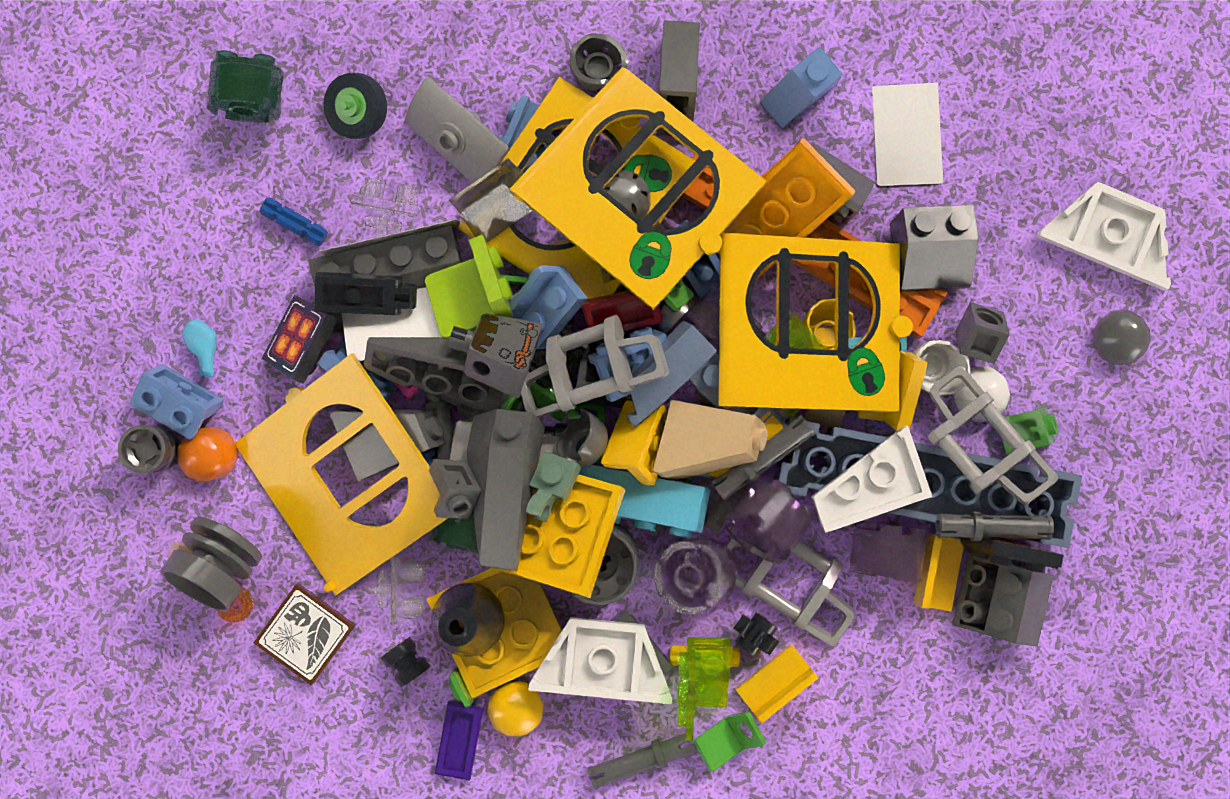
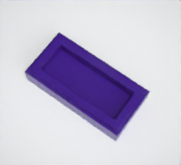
[435,701,484,781]

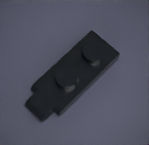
[315,272,417,315]

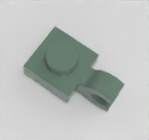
[526,451,581,522]

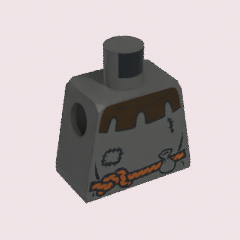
[448,313,543,398]

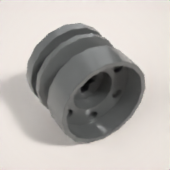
[160,517,262,612]
[570,523,639,606]

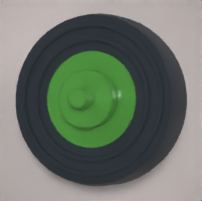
[323,73,387,139]

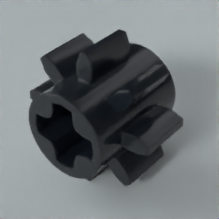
[733,612,780,658]

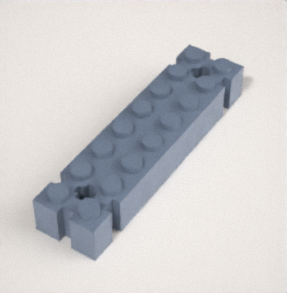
[772,418,1082,548]

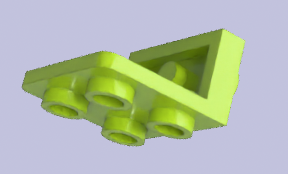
[425,235,513,339]

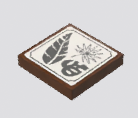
[253,583,356,686]

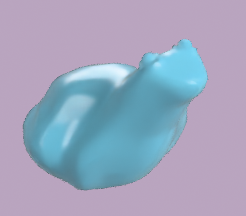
[182,319,217,377]

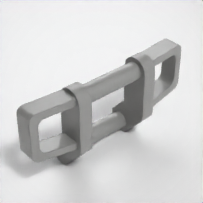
[521,315,669,418]
[927,366,1058,504]
[714,525,855,645]

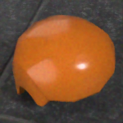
[177,426,238,482]

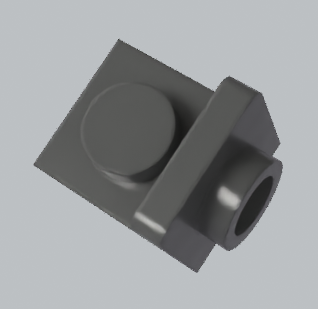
[429,459,482,519]

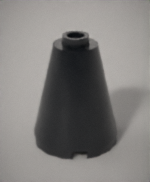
[431,583,504,657]

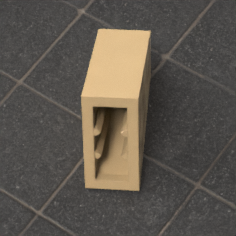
[652,400,767,481]

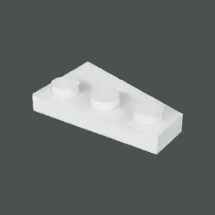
[811,425,932,533]

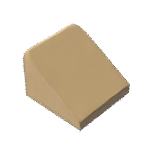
[804,409,846,429]

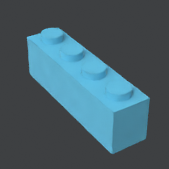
[579,465,711,538]

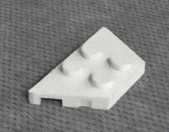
[1036,182,1171,291]
[528,617,672,704]

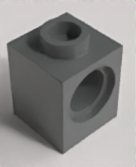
[955,302,1010,364]

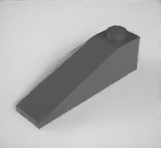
[363,337,510,418]
[466,409,545,571]

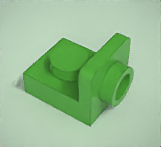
[1002,406,1059,454]

